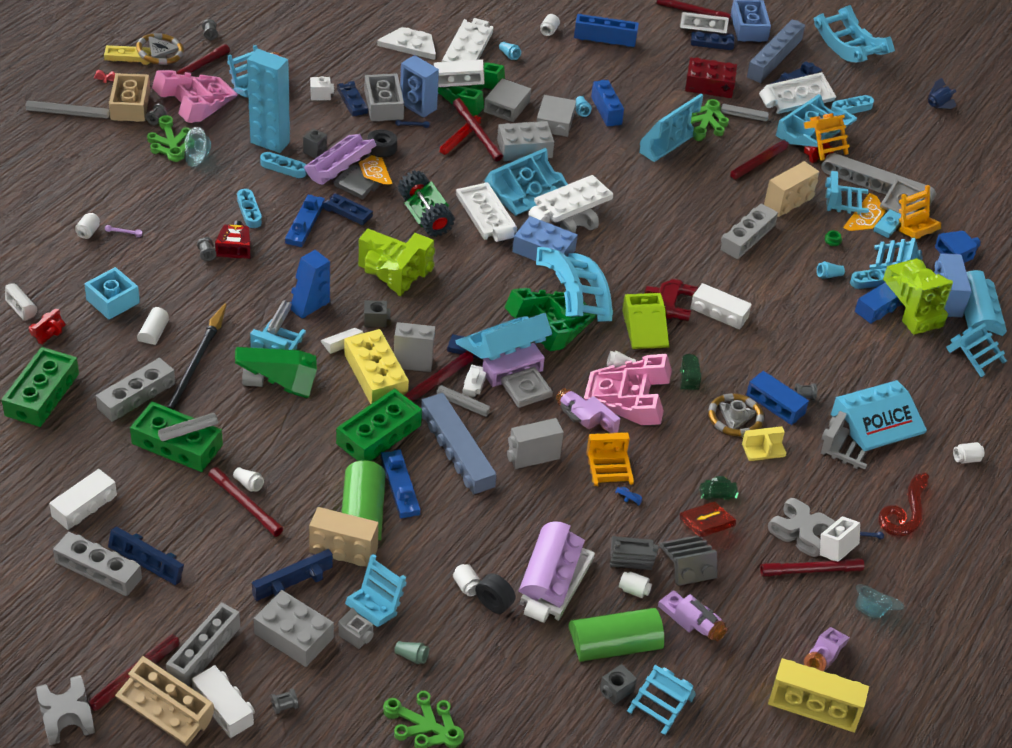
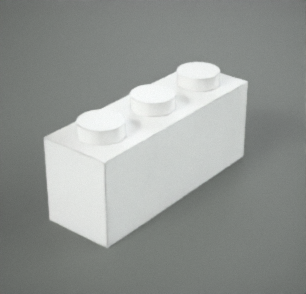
[680,12,729,33]
[434,60,484,87]
[690,283,752,330]
[49,469,117,530]
[192,665,255,738]

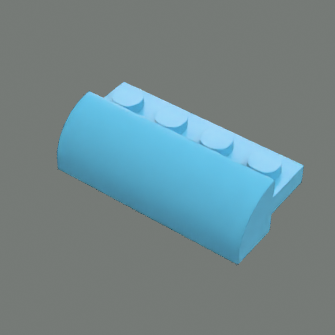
[964,270,1007,336]

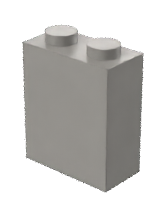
[484,78,531,122]
[537,95,576,137]
[394,322,435,372]
[507,418,564,469]

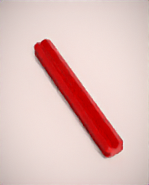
[440,115,481,155]

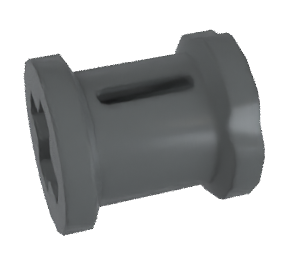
[202,19,218,40]
[145,104,167,125]
[197,237,216,261]
[794,383,817,400]
[270,688,299,714]

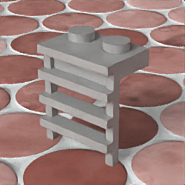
[820,411,867,469]

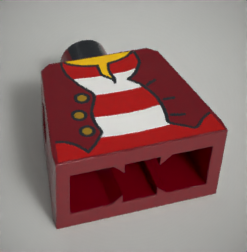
[215,221,251,259]

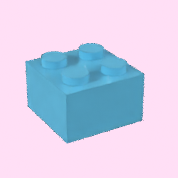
[84,267,140,320]

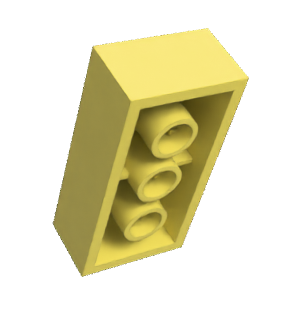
[344,329,409,404]
[768,658,869,733]

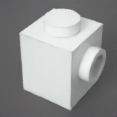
[310,76,334,100]

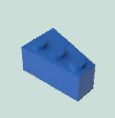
[290,250,330,319]

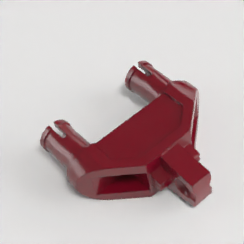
[644,279,699,322]

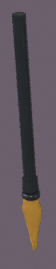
[167,303,227,410]

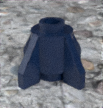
[928,78,957,109]

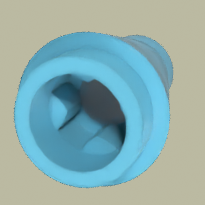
[499,42,521,60]
[576,96,592,117]
[817,261,845,279]

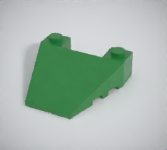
[438,63,505,116]
[504,288,597,351]

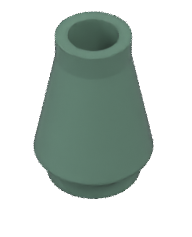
[395,641,429,664]

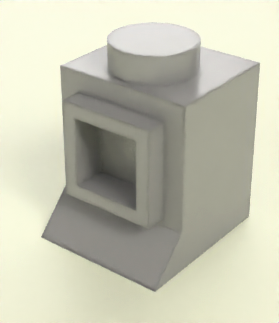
[338,607,374,649]

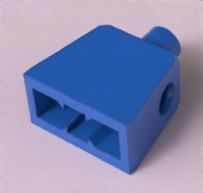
[935,231,981,263]

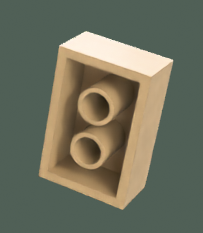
[109,73,150,122]
[764,161,819,217]
[309,507,379,567]

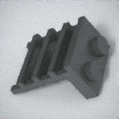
[659,535,717,586]
[610,536,658,570]

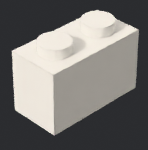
[820,516,860,562]

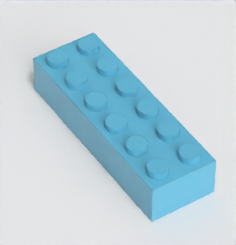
[247,49,290,153]

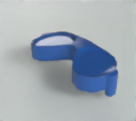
[615,487,642,506]

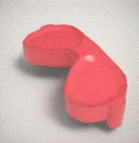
[94,70,115,83]

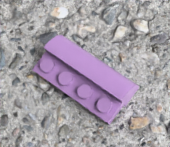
[304,134,376,184]
[519,522,585,608]

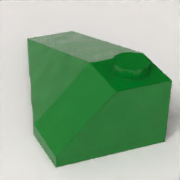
[235,347,317,398]

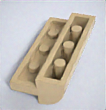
[115,656,214,746]

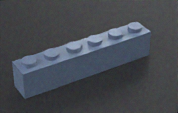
[747,19,805,83]
[421,393,496,495]

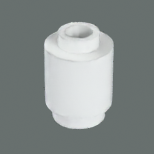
[540,14,560,36]
[75,213,100,239]
[953,442,985,464]
[453,564,481,596]
[619,571,652,598]

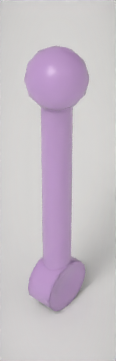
[105,225,142,237]

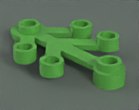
[690,99,729,141]
[147,115,195,162]
[383,691,464,748]

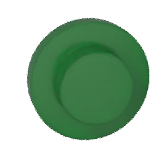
[824,230,842,246]

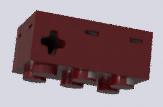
[685,57,737,98]

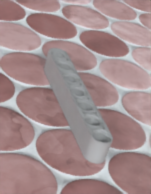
[821,153,936,208]

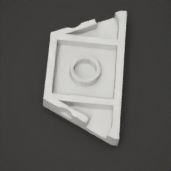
[377,27,436,60]

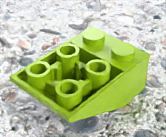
[622,293,669,349]

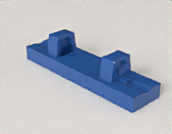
[285,194,325,247]
[381,450,420,518]

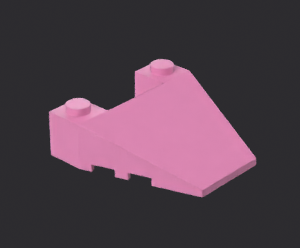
[152,70,238,123]
[584,354,672,425]

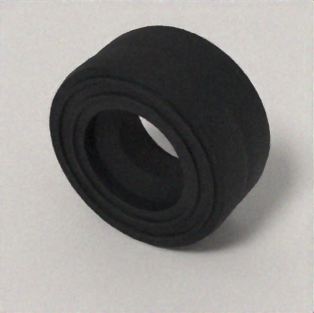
[367,129,397,158]
[475,573,516,614]

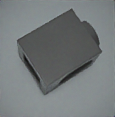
[303,129,327,158]
[364,300,391,327]
[600,664,637,705]

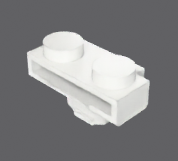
[462,365,486,398]

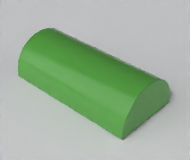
[341,461,386,540]
[569,608,664,662]

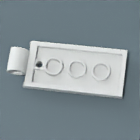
[442,18,494,62]
[759,72,836,114]
[529,175,613,223]
[456,182,517,242]
[520,548,595,623]

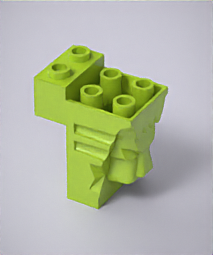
[358,229,435,296]
[883,258,953,335]

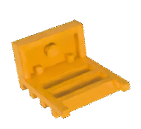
[804,113,850,161]
[899,185,941,239]
[586,433,634,486]

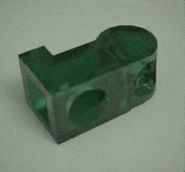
[680,354,701,390]

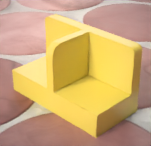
[742,426,786,461]

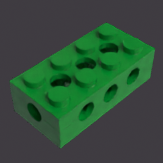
[1,347,79,427]
[336,388,422,461]
[130,402,223,472]

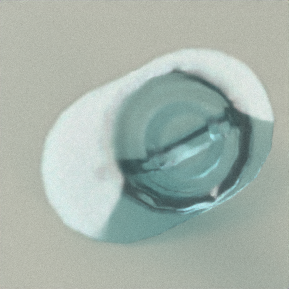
[185,127,211,167]
[855,584,904,617]

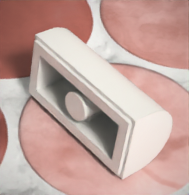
[5,283,37,321]
[137,307,169,345]

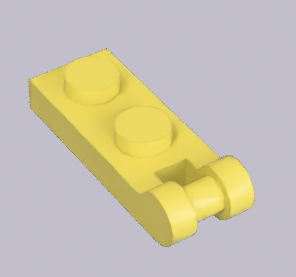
[104,45,151,65]

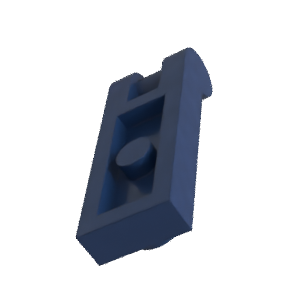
[691,31,735,50]
[337,81,368,117]
[323,193,373,225]

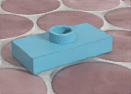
[873,209,901,238]

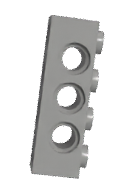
[720,204,778,259]
[96,358,175,422]
[53,532,142,596]
[166,602,240,686]

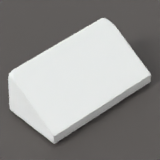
[321,328,363,354]

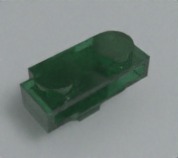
[699,476,738,500]

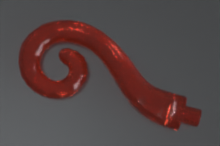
[878,473,929,536]

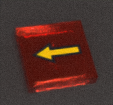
[679,501,736,537]

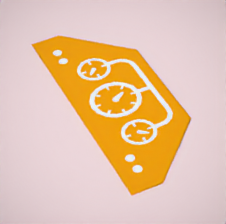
[359,155,392,184]
[843,193,886,231]

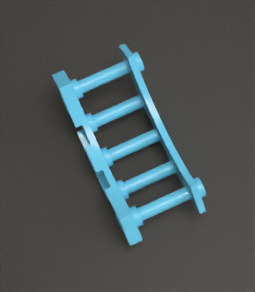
[813,5,895,63]
[536,247,613,322]

